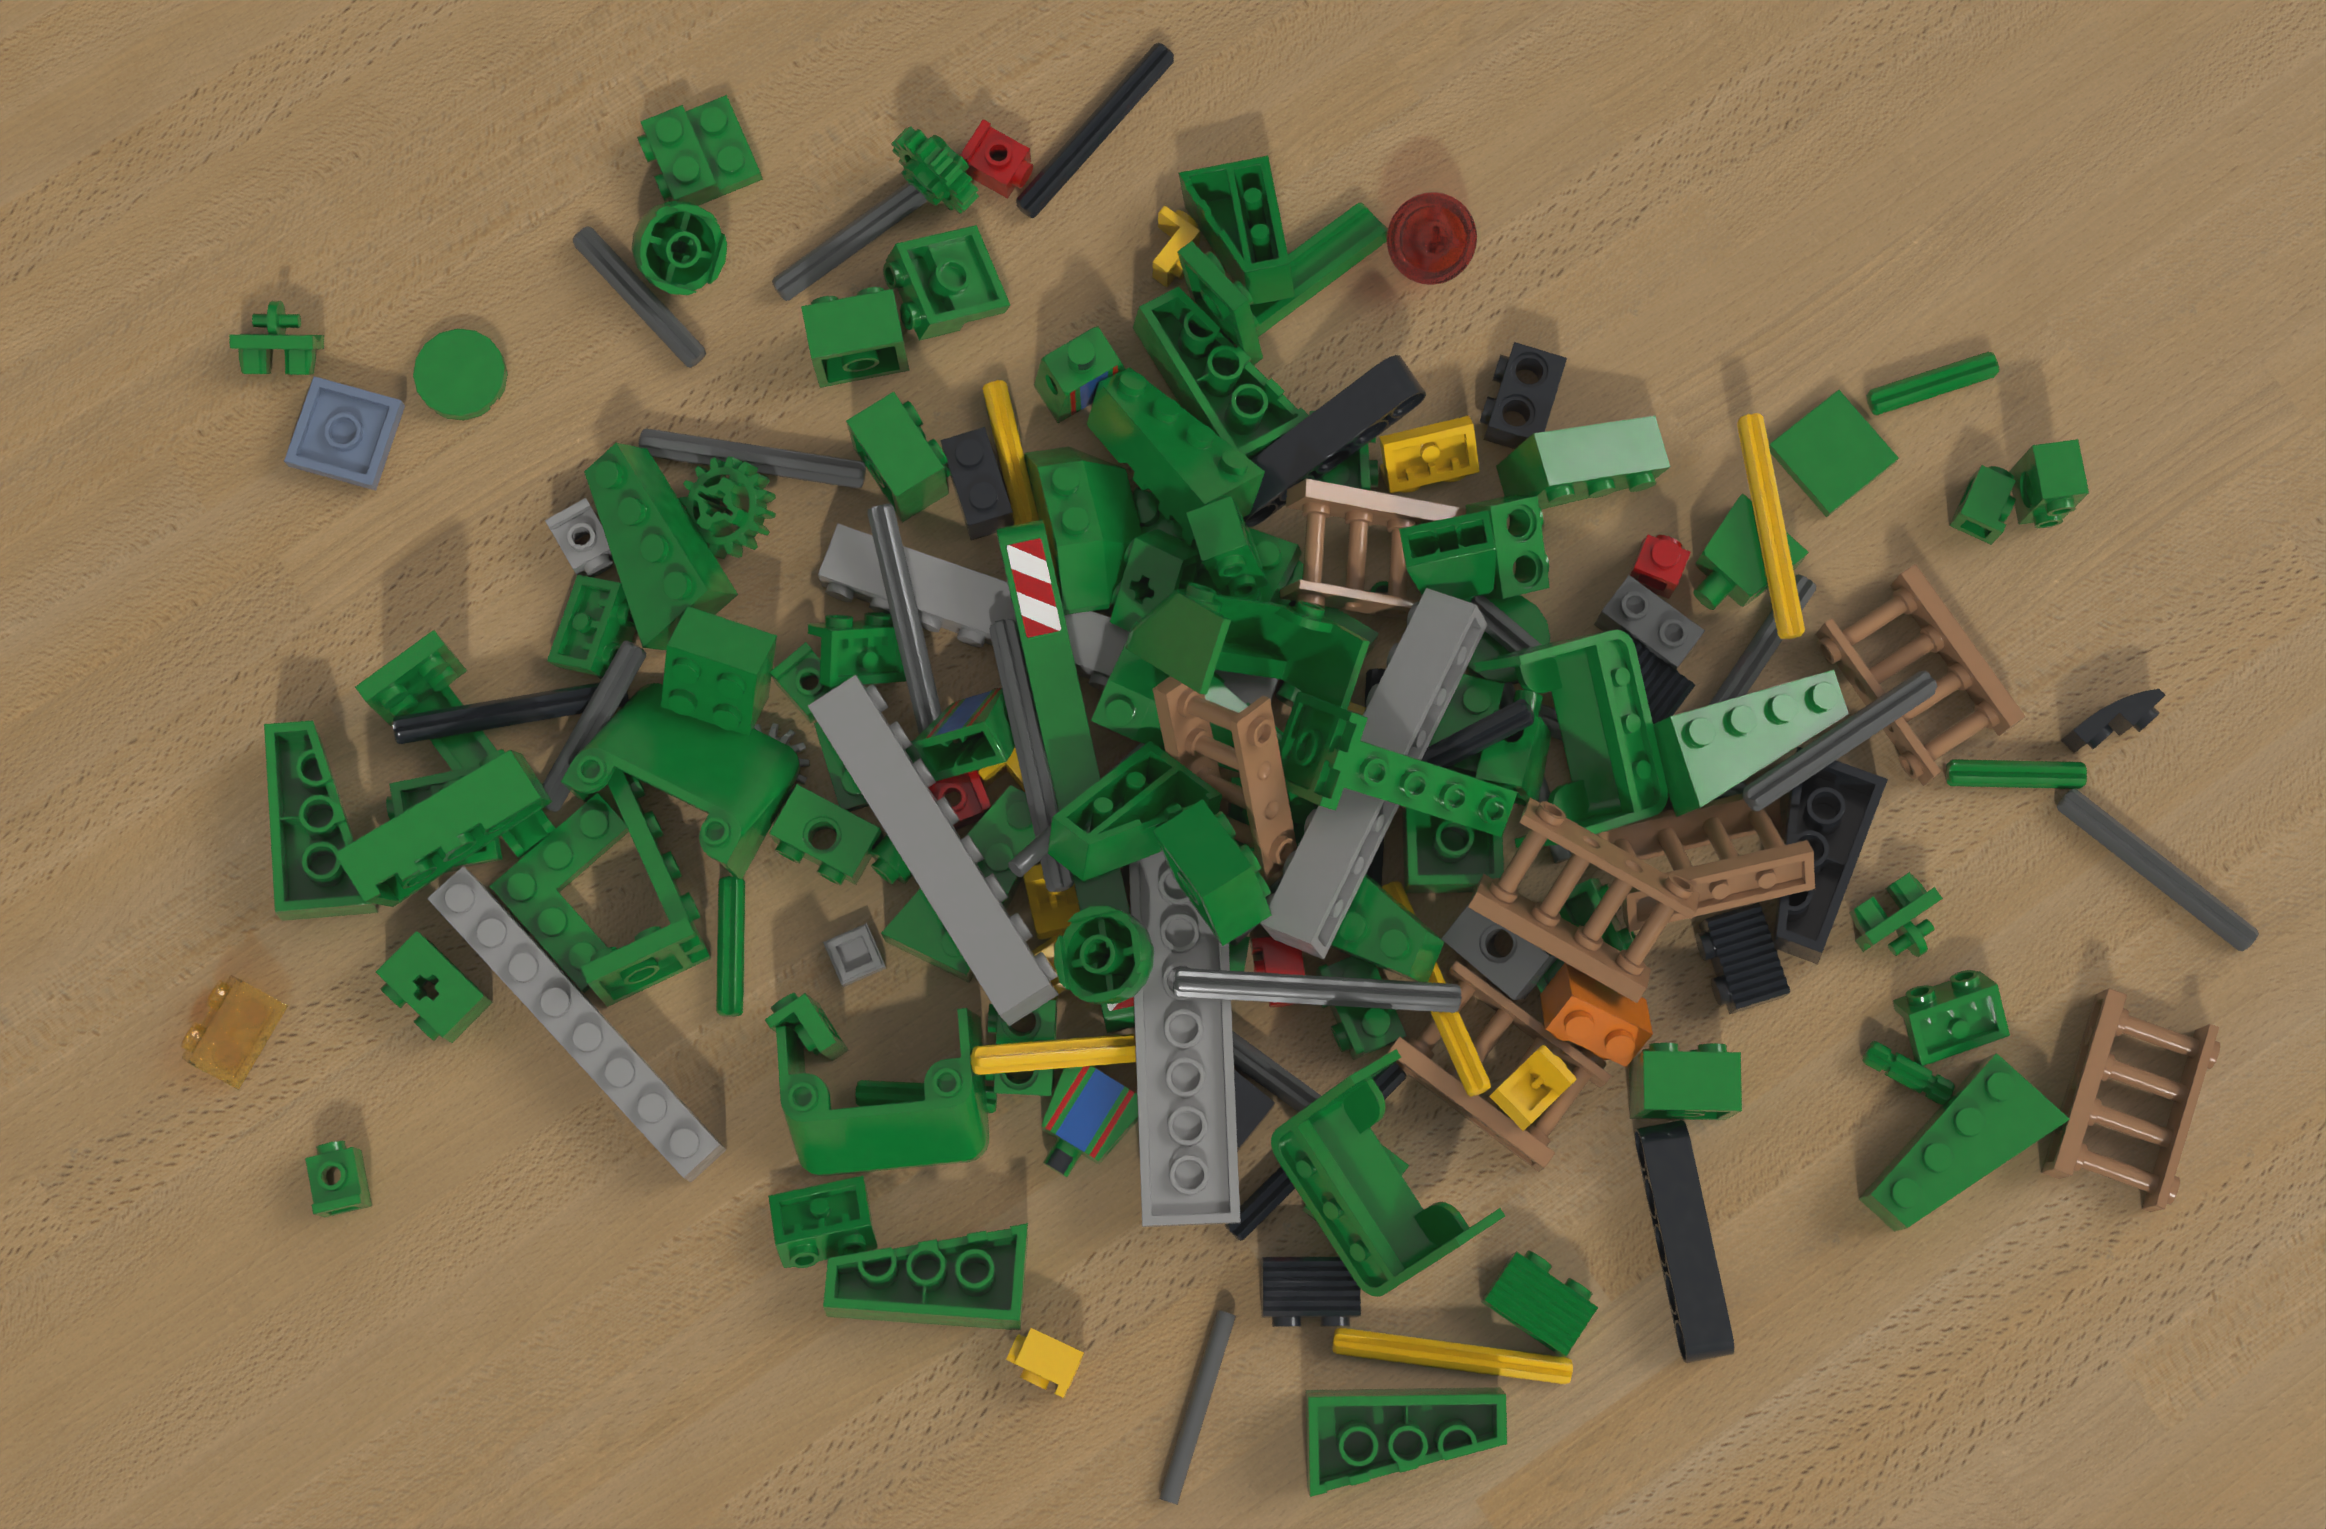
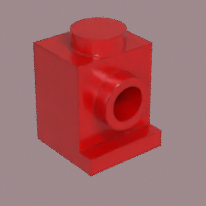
[960,119,1034,199]
[1629,534,1691,599]
[929,770,992,830]
[1250,936,1305,1007]

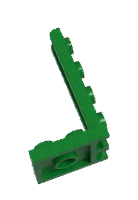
[1177,202,1392,365]
[355,630,556,858]
[1279,691,1518,837]
[580,768,711,1007]

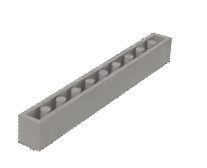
[818,524,1278,704]

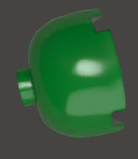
[632,201,727,295]
[1054,906,1154,1004]

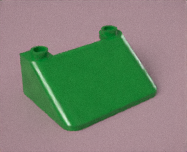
[561,683,800,880]

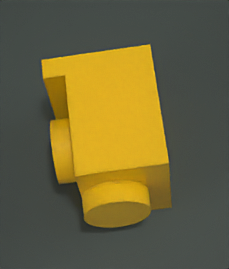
[1006,1328,1085,1398]

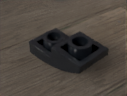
[2061,689,2166,753]

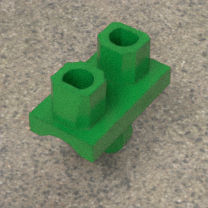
[229,300,324,375]
[1849,872,1943,957]

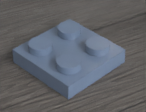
[284,376,405,491]

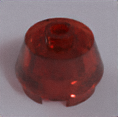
[1387,192,1477,285]

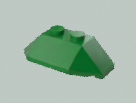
[1024,447,1143,615]

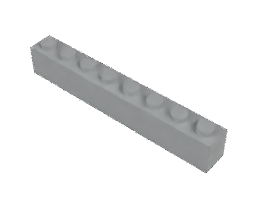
[1260,588,1488,959]
[808,675,1059,1026]
[427,866,727,1182]

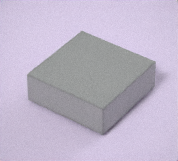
[823,923,887,987]

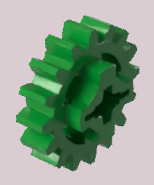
[891,126,979,214]
[678,456,776,559]

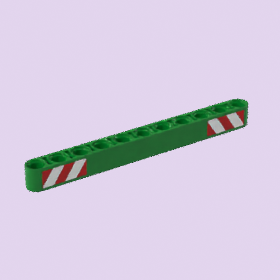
[996,519,1135,1034]

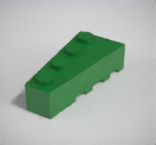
[1133,287,1309,460]
[1086,367,1265,547]
[584,443,738,650]
[264,720,378,921]
[881,785,1035,983]
[1859,1053,2070,1232]
[823,1223,1028,1331]
[1306,1387,1507,1497]

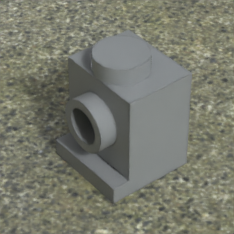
[545,498,613,577]

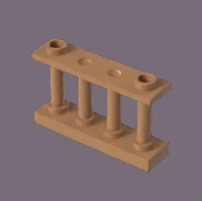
[1280,479,1466,621]
[1815,564,2026,786]
[1153,676,1297,880]
[1596,794,1815,932]
[1468,797,1700,1003]
[1387,961,1612,1172]
[2041,988,2220,1212]

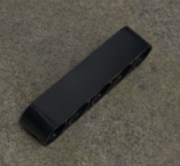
[1243,355,1426,528]
[1635,1120,1735,1363]

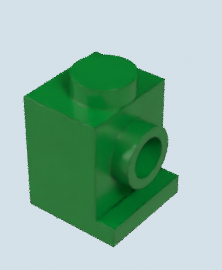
[1949,465,2016,545]
[770,642,836,723]
[305,1141,372,1218]

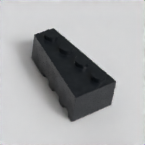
[1773,747,1888,965]

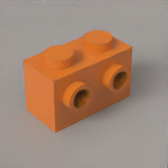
[1540,963,1653,1067]

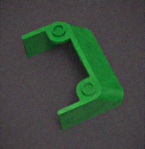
[1125,583,1370,709]
[1474,630,1668,848]
[776,1008,989,1176]
[1271,1049,1505,1297]

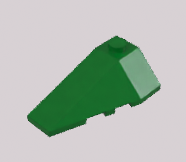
[1091,621,1283,773]

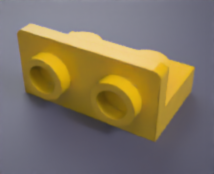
[1379,415,1480,493]

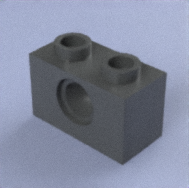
[1594,575,1705,670]
[1441,904,1557,1000]

